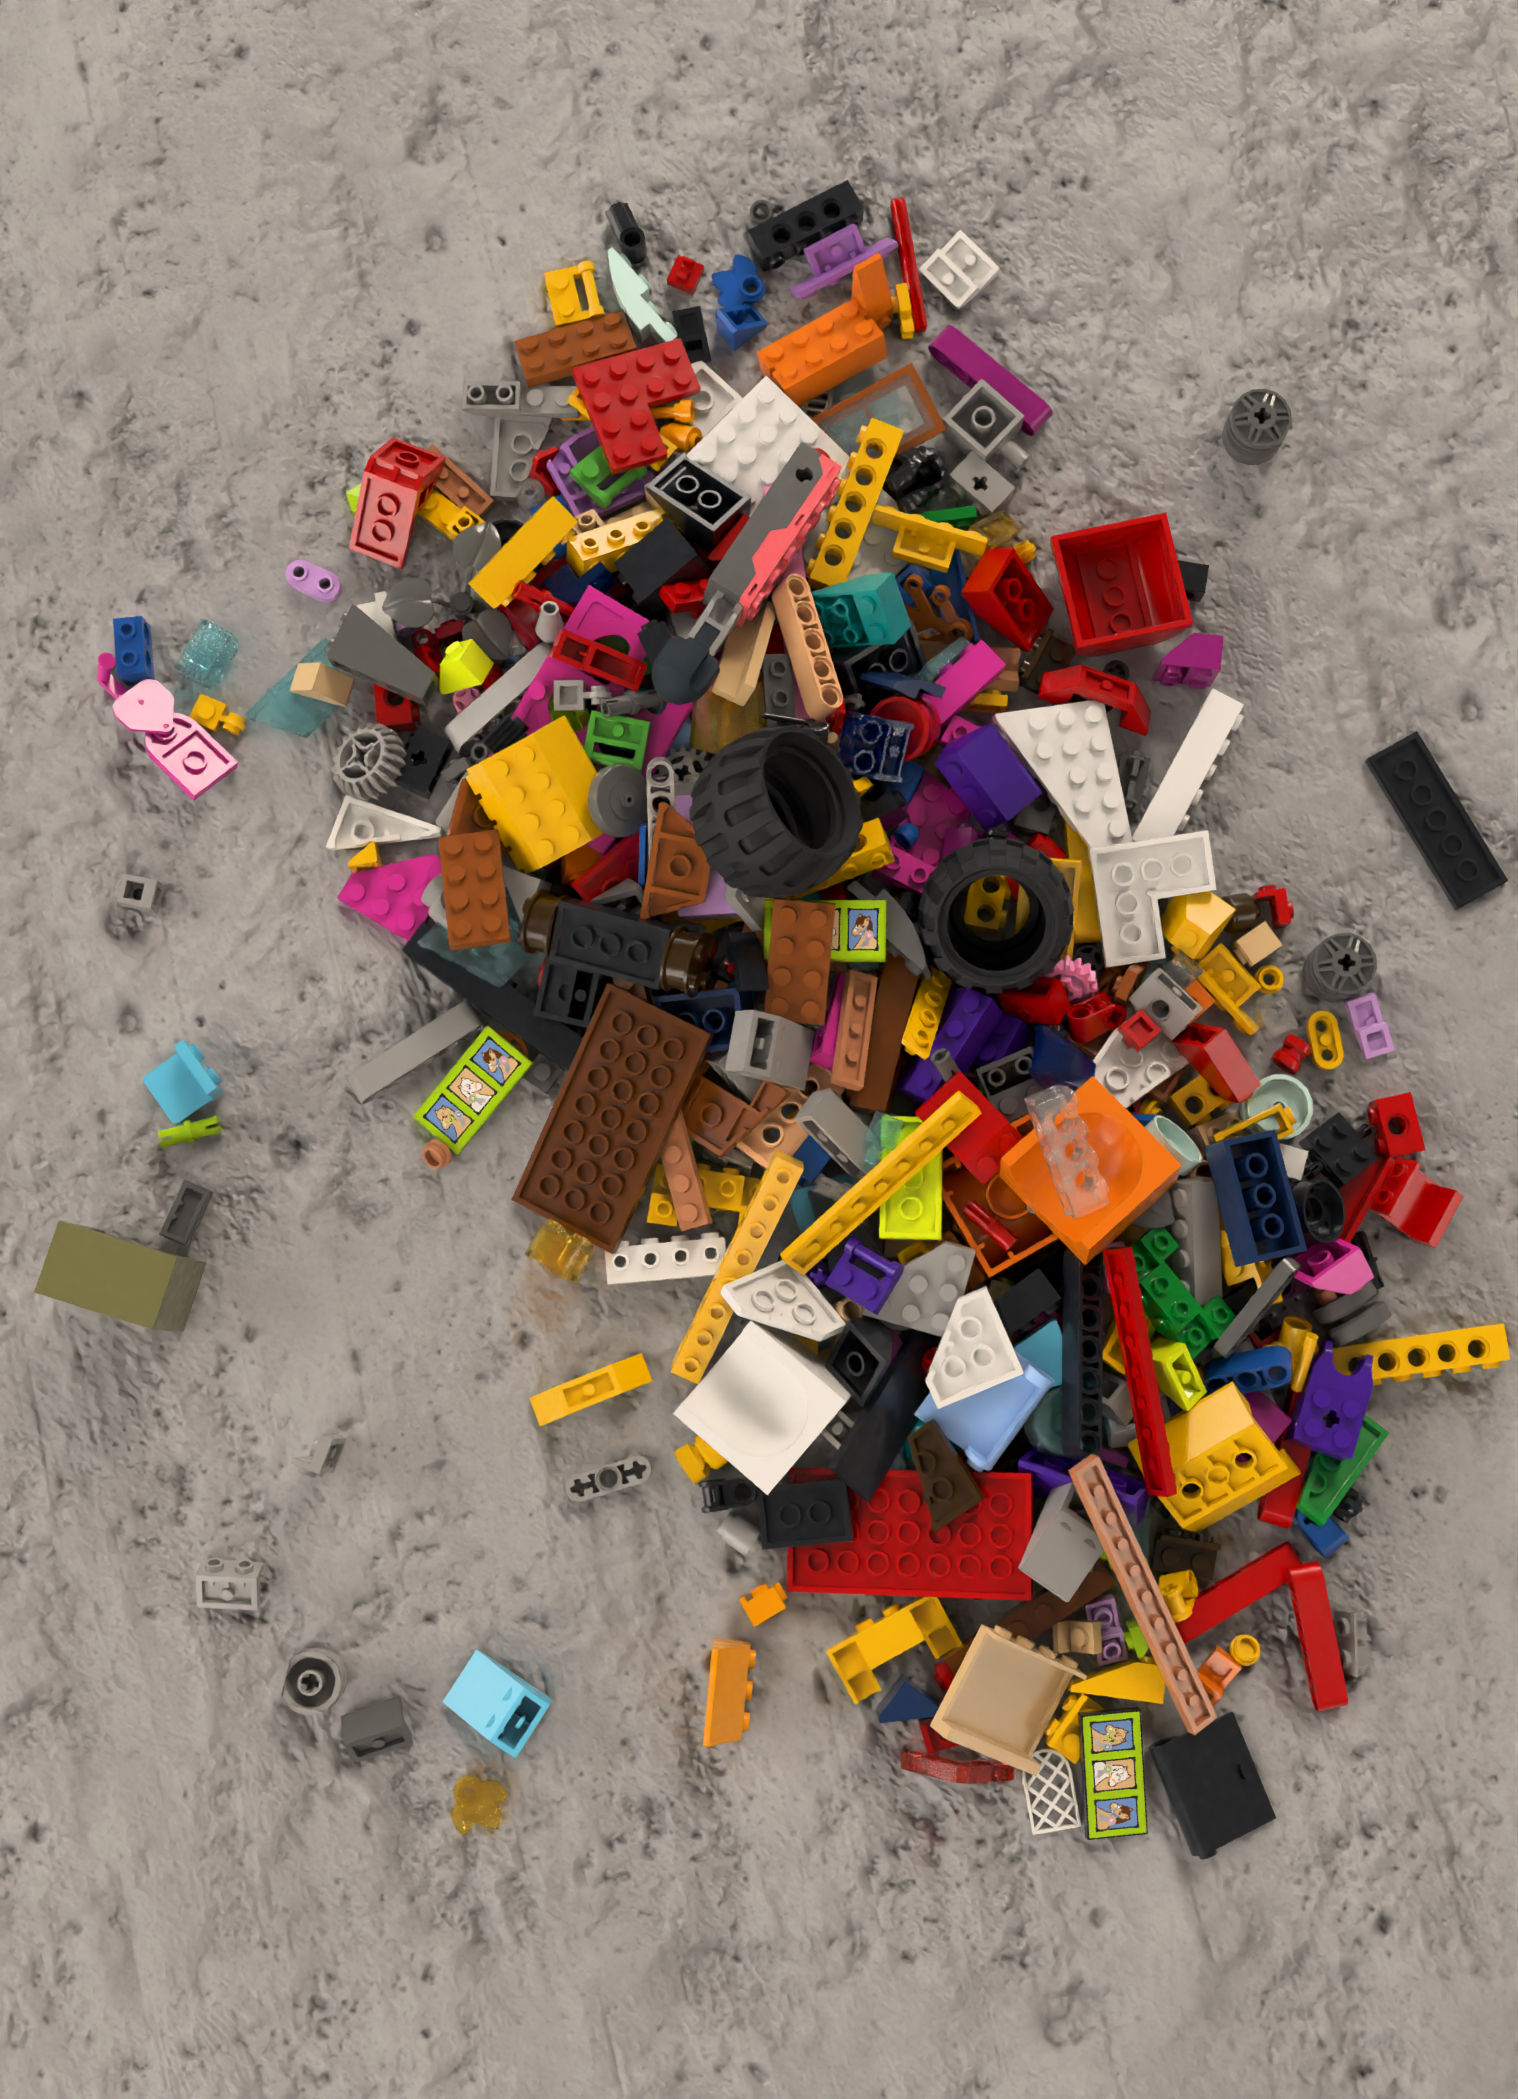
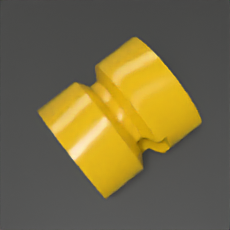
[673,1435,729,1485]

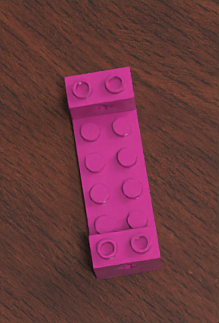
[871,714,1007,896]

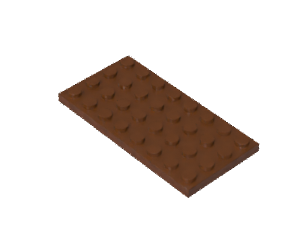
[511,983,714,1254]

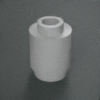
[717,1512,762,1556]

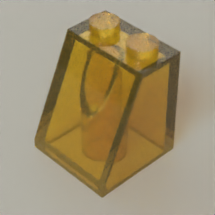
[689,681,767,753]

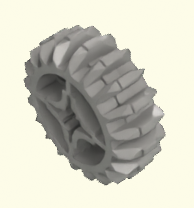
[331,722,407,801]

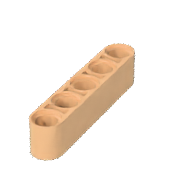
[772,573,843,721]

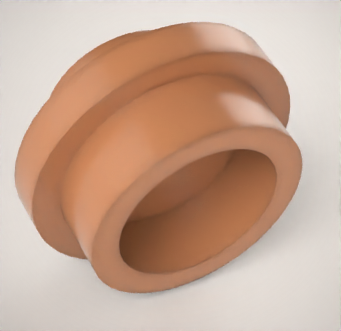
[422,1140,451,1169]

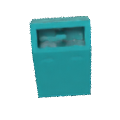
[811,572,911,648]

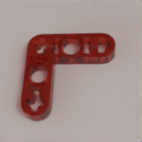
[900,1751,1016,1784]

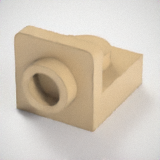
[1052,1619,1102,1654]

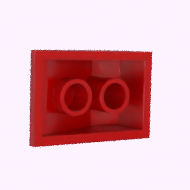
[961,548,1054,652]
[914,1070,1024,1185]

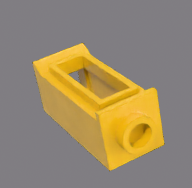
[1213,1103,1297,1142]

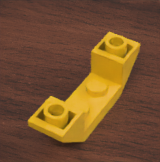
[417,488,485,542]
[529,1353,653,1426]

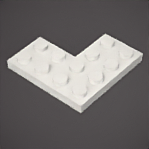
[1088,830,1217,967]

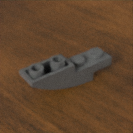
[847,880,932,980]

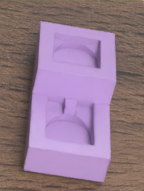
[1344,992,1395,1059]

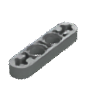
[1214,1255,1301,1358]

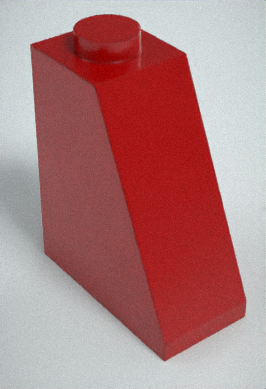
[1171,1023,1261,1104]

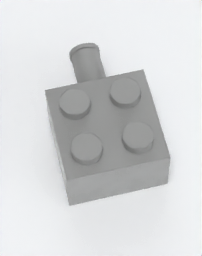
[942,379,1031,470]

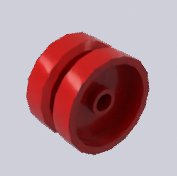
[867,694,941,762]

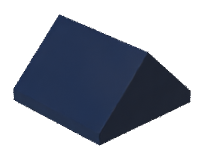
[876,1673,939,1724]

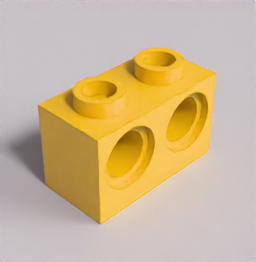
[963,875,1011,935]
[1167,1075,1234,1128]

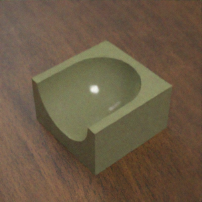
[34,1220,206,1332]

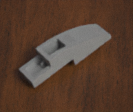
[462,381,580,418]

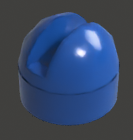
[893,823,919,849]

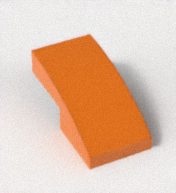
[1197,1645,1242,1706]

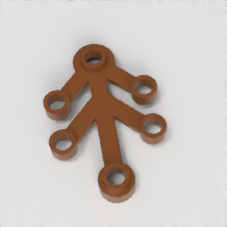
[904,574,974,647]

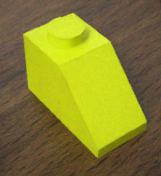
[439,639,494,695]
[1150,1337,1207,1411]

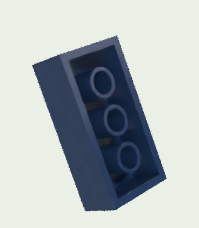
[1204,1129,1307,1267]

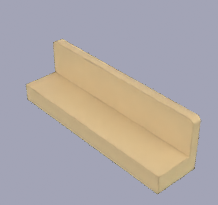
[711,602,776,707]

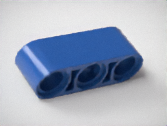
[1203,1345,1292,1395]

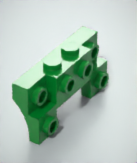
[1129,1227,1236,1359]

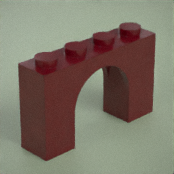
[497,556,633,651]

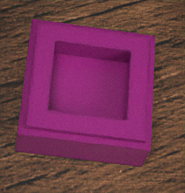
[1098,1446,1129,1468]

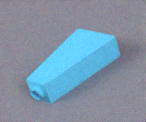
[1012,1316,1062,1387]

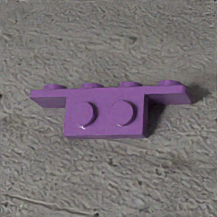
[790,223,898,299]

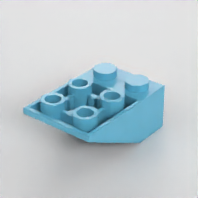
[443,1649,553,1759]

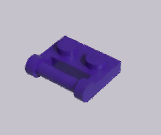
[825,1237,904,1315]

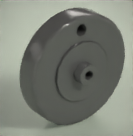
[588,764,648,838]

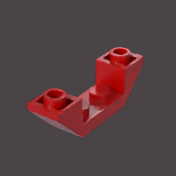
[1038,664,1151,736]

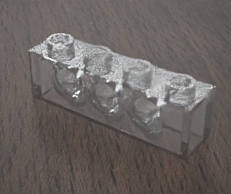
[1024,1084,1110,1219]

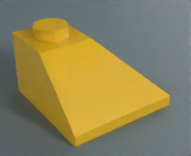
[1160,891,1236,959]

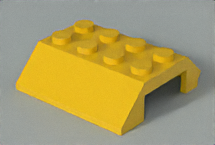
[465,715,604,874]

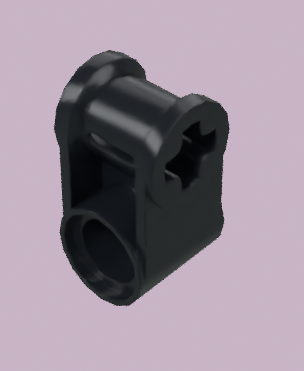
[698,1477,757,1513]

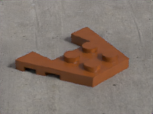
[681,1052,791,1157]

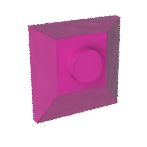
[1292,1238,1374,1295]

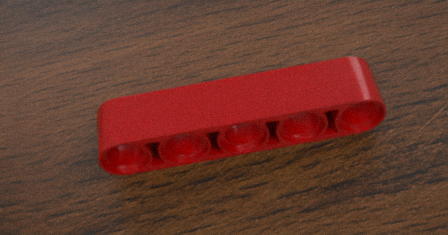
[1257,1384,1310,1529]
[1175,1541,1302,1644]
[1286,1561,1348,1712]

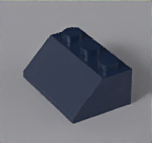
[654,987,754,1052]

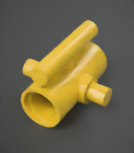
[1262,1316,1319,1392]

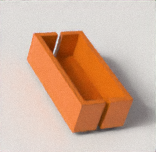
[756,297,888,407]

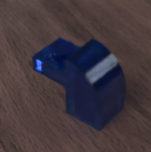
[544,561,618,607]

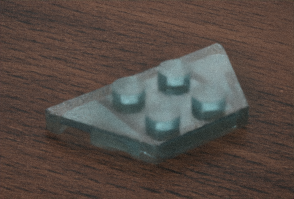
[245,638,339,738]

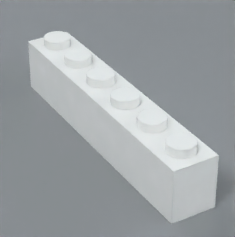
[1132,688,1244,842]

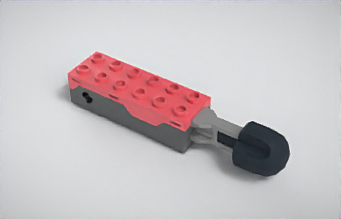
[652,441,842,705]

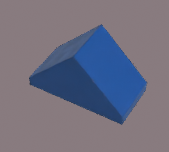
[716,303,768,351]

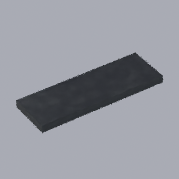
[1365,731,1508,911]
[828,1329,942,1501]

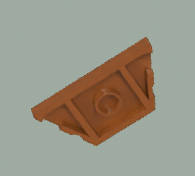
[640,802,712,919]

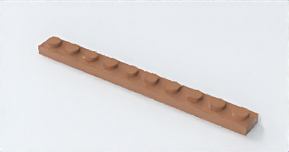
[612,977,712,1232]
[1068,1454,1218,1735]

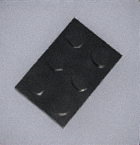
[756,1479,855,1550]

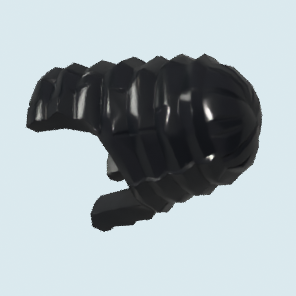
[882,446,949,514]

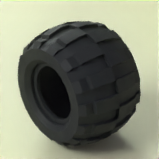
[918,837,1074,994]

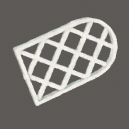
[1022,1748,1081,1835]

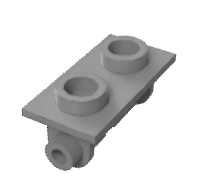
[1334,1610,1368,1677]

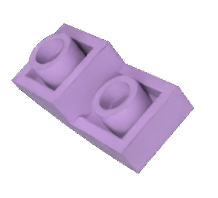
[1083,1593,1128,1666]

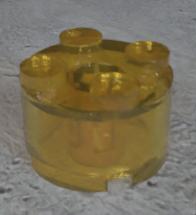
[524,1219,595,1284]

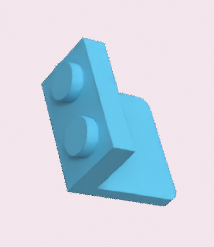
[143,1040,224,1124]

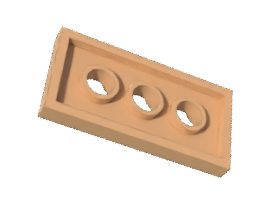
[736,1064,847,1169]

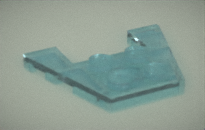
[417,884,536,988]

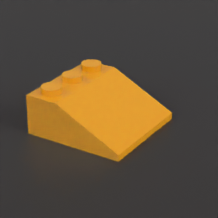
[703,1638,756,1746]

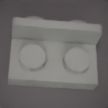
[291,1434,346,1478]
[195,1558,263,1610]

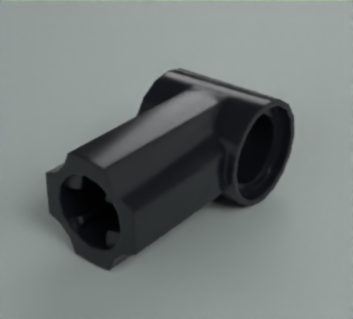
[605,202,647,264]

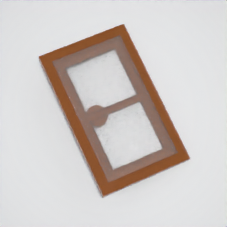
[810,363,947,459]

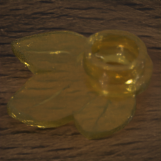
[451,1775,508,1836]

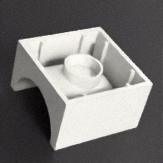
[673,1320,851,1495]

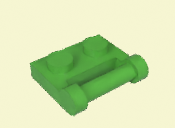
[569,445,647,509]
[584,710,651,774]

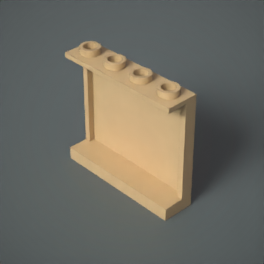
[930,1624,1087,1776]

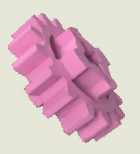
[1040,955,1097,1006]

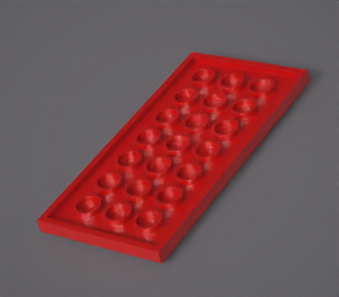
[787,1467,1033,1601]

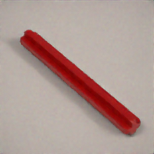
[890,197,927,333]

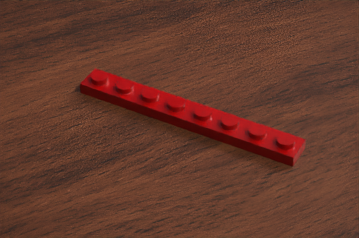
[1103,1246,1177,1497]

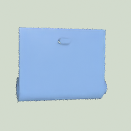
[914,1351,1055,1472]

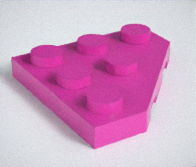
[337,854,442,942]

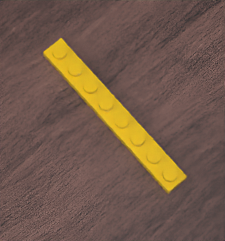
[780,1090,982,1276]

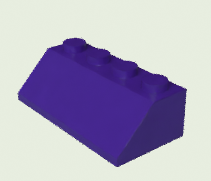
[895,987,1003,1105]
[1017,1445,1149,1526]

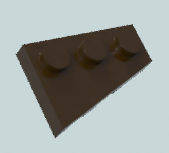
[907,1419,986,1533]

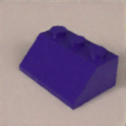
[935,723,1042,831]

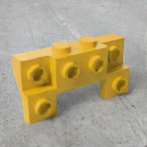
[647,1163,761,1227]
[826,1597,962,1705]

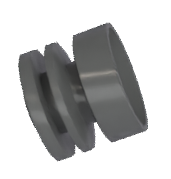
[1222,389,1292,465]
[1303,933,1377,1002]

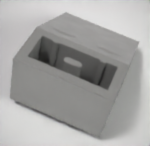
[725,1010,815,1090]
[1018,1483,1104,1602]

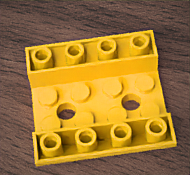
[1128,1382,1301,1533]

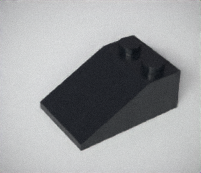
[646,453,751,553]
[830,619,930,715]

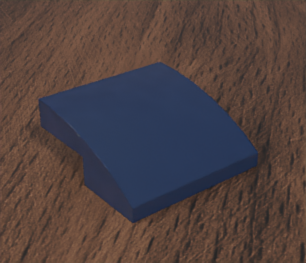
[859,671,946,699]

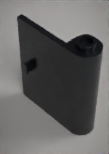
[1148,1712,1276,1860]

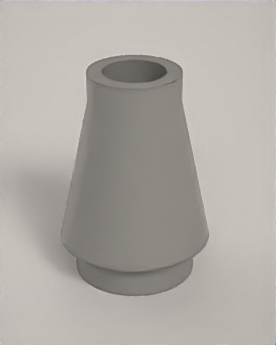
[535,601,564,643]

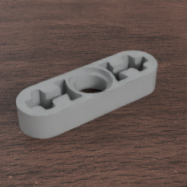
[566,1456,652,1502]

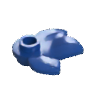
[711,254,766,308]

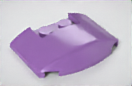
[546,426,667,520]

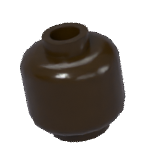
[1221,893,1260,933]

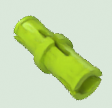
[158,1115,222,1149]

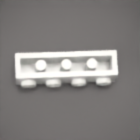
[605,1232,726,1285]

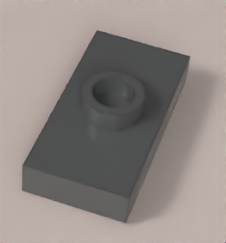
[159,1180,214,1247]

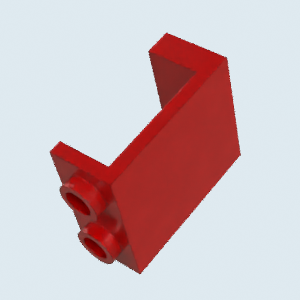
[1369,1157,1464,1248]

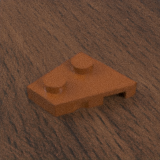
[1112,961,1150,1011]

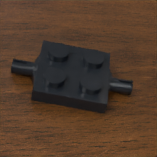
[1298,1112,1378,1190]

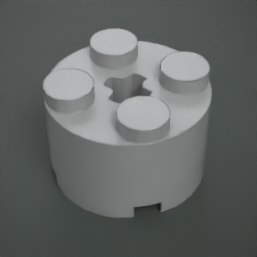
[279,1647,347,1715]

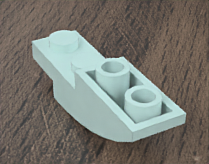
[608,247,678,344]

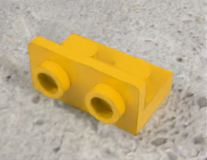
[1044,1693,1106,1764]

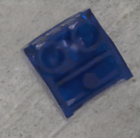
[837,711,914,783]
[1029,1024,1096,1100]

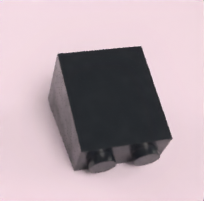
[614,517,713,614]

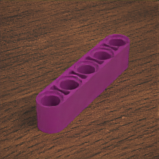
[928,325,1053,436]

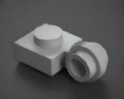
[554,680,612,712]

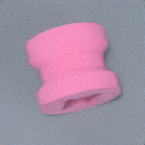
[453,687,481,714]

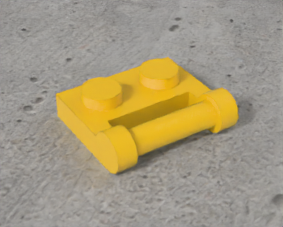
[544,261,605,328]

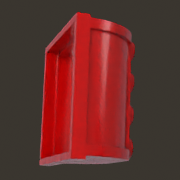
[1050,512,1193,657]

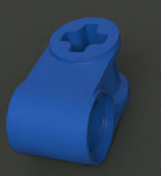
[1293,1508,1349,1559]

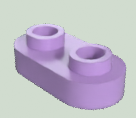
[286,560,342,603]

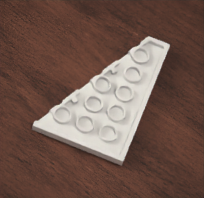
[992,700,1133,850]

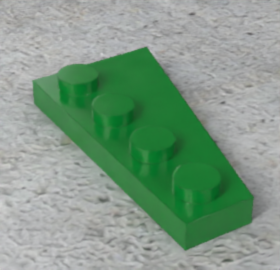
[1296,1414,1389,1527]

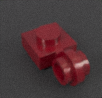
[412,619,464,649]

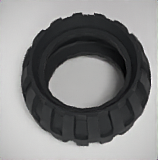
[689,726,863,898]

